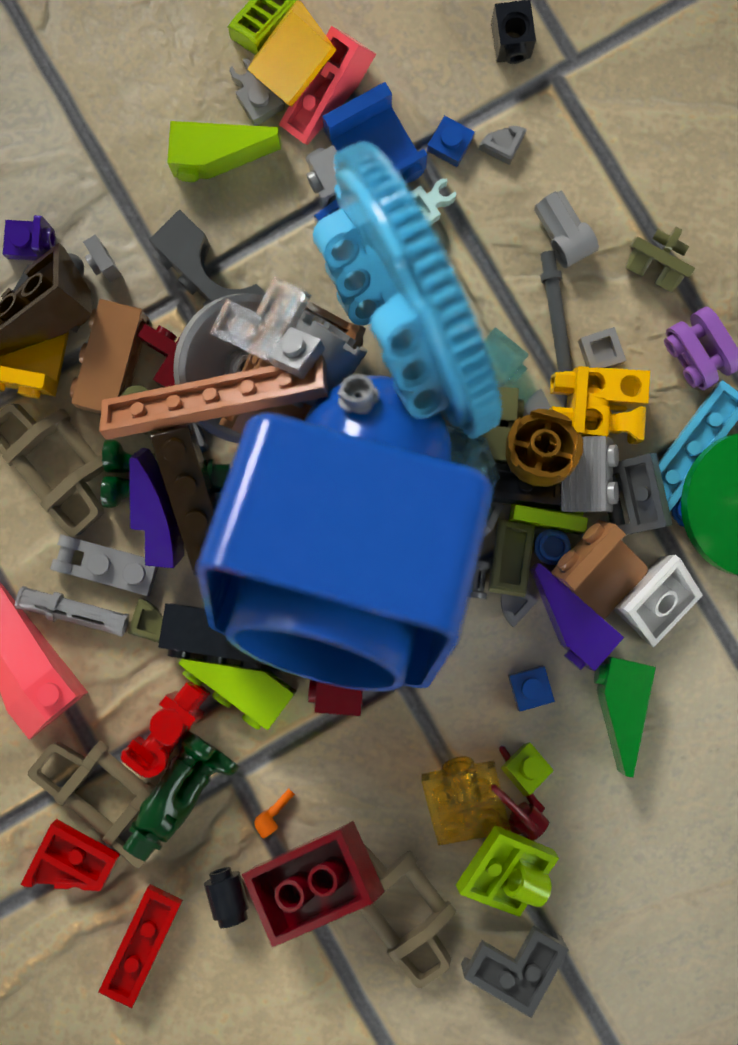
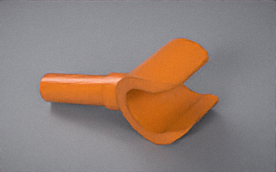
[254,788,295,838]

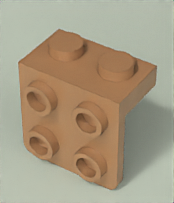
[551,520,648,619]

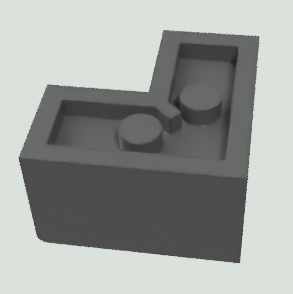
[461,926,569,1018]

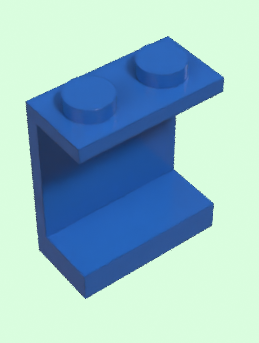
[322,82,428,183]

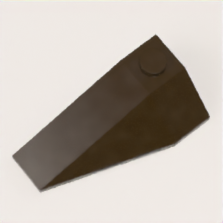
[0,243,92,356]

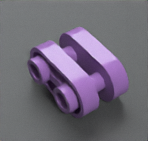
[664,306,738,391]

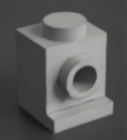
[306,145,337,209]

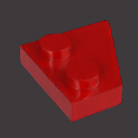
[20,819,121,891]

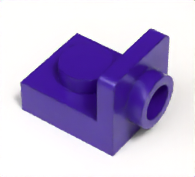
[3,215,56,261]

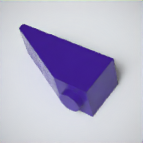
[530,563,624,671]

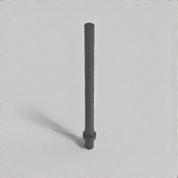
[540,251,573,408]

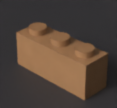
[70,299,149,415]

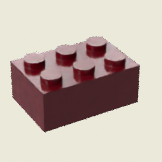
[242,821,385,948]

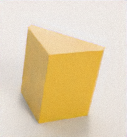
[247,0,336,107]

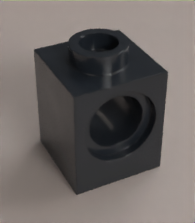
[491,0,536,64]

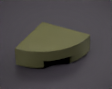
[128,598,163,643]

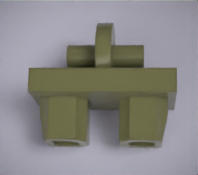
[625,227,695,292]

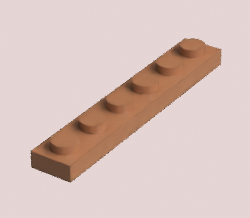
[99,355,328,440]

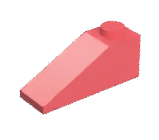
[279,26,376,145]

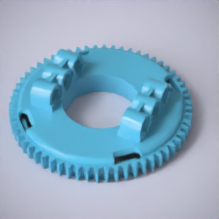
[312,141,502,439]

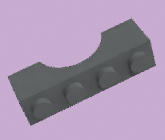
[149,209,270,306]

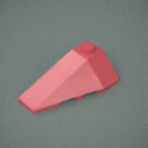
[0,582,88,740]

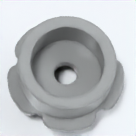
[338,375,379,414]

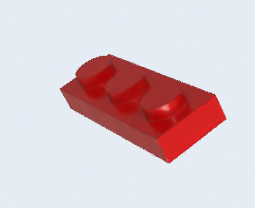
[98,884,183,1009]

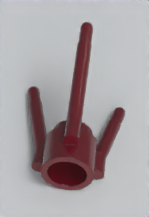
[472,746,549,841]

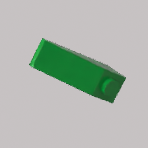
[594,656,656,778]

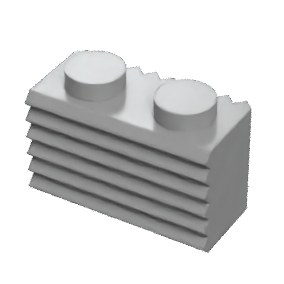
[561,436,619,512]

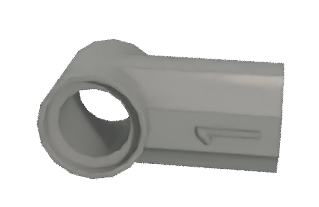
[534,191,599,268]

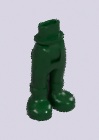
[100,440,230,508]
[122,730,240,862]

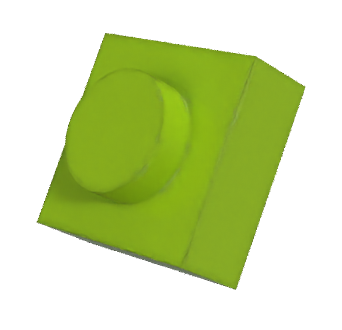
[501,742,554,796]

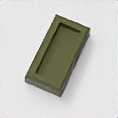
[488,519,535,597]

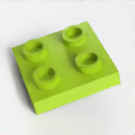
[456,825,559,917]

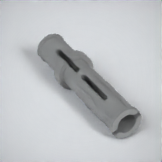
[15,586,129,637]

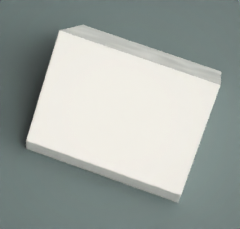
[614,555,703,648]

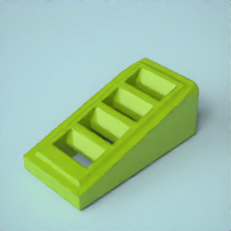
[228,0,296,55]

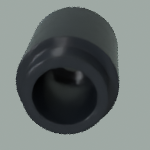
[204,867,249,928]

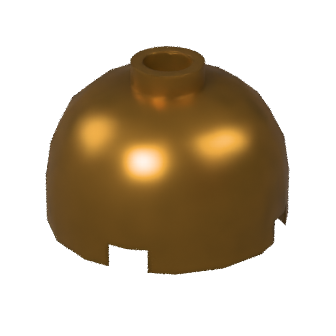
[506,409,583,487]

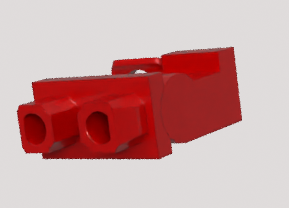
[121,682,211,778]

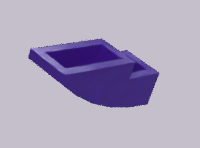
[129,448,184,569]

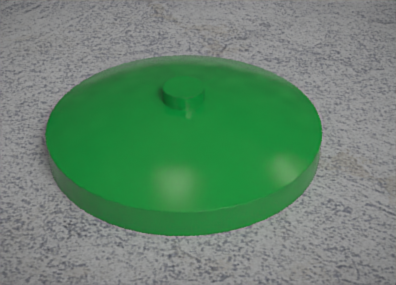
[681,433,738,576]

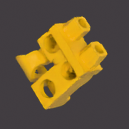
[549,366,650,444]

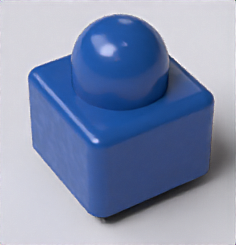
[196,375,493,691]

